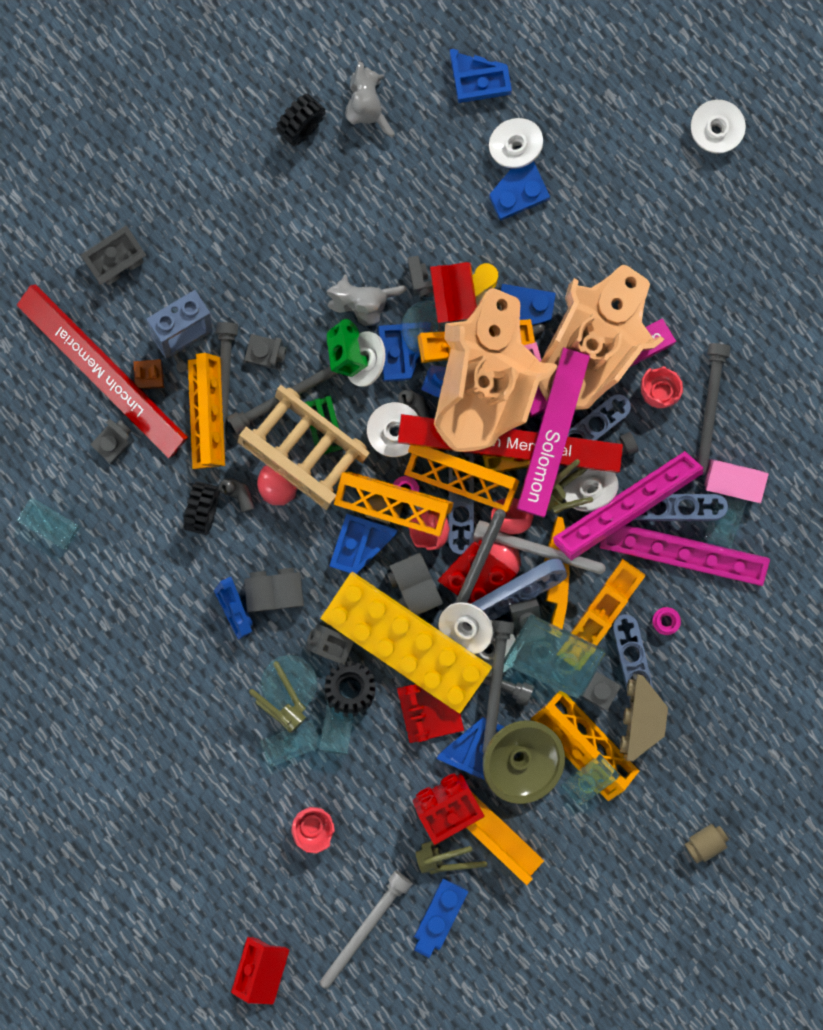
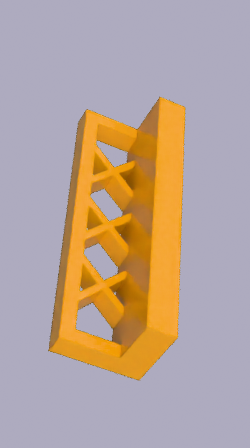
[188,353,225,469]
[404,445,520,513]
[334,471,454,537]
[531,689,639,801]
[466,791,544,885]

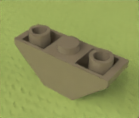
[620,673,668,761]

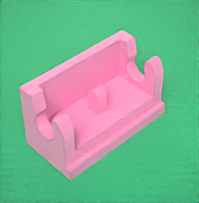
[704,459,769,503]

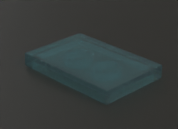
[504,614,606,699]

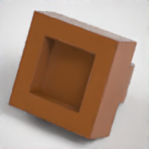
[133,359,164,390]

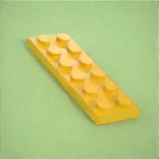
[320,571,492,714]

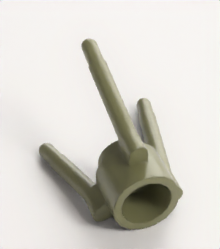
[547,459,594,514]
[249,661,306,733]
[415,837,487,875]

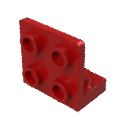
[412,773,485,845]

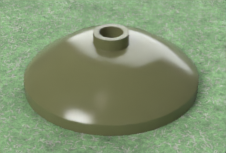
[482,720,565,804]

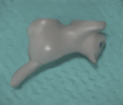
[345,61,395,137]
[326,274,407,327]

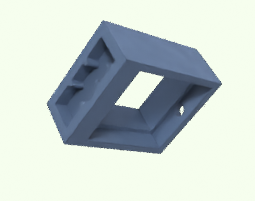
[146,290,213,360]

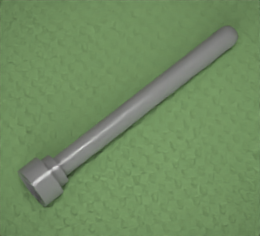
[473,520,606,574]
[320,870,413,989]

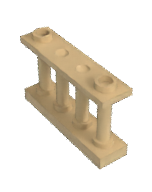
[238,385,370,510]

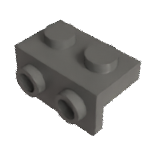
[80,225,146,285]

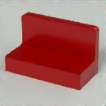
[430,262,477,323]
[231,937,289,1004]

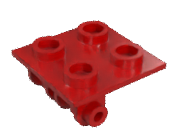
[438,540,517,604]
[397,684,464,743]

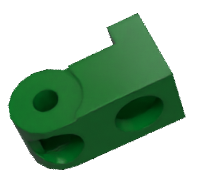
[327,319,368,377]

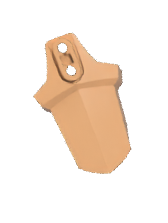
[538,265,664,410]
[434,288,557,452]

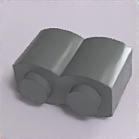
[387,552,443,615]
[244,568,304,613]

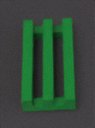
[304,396,343,455]

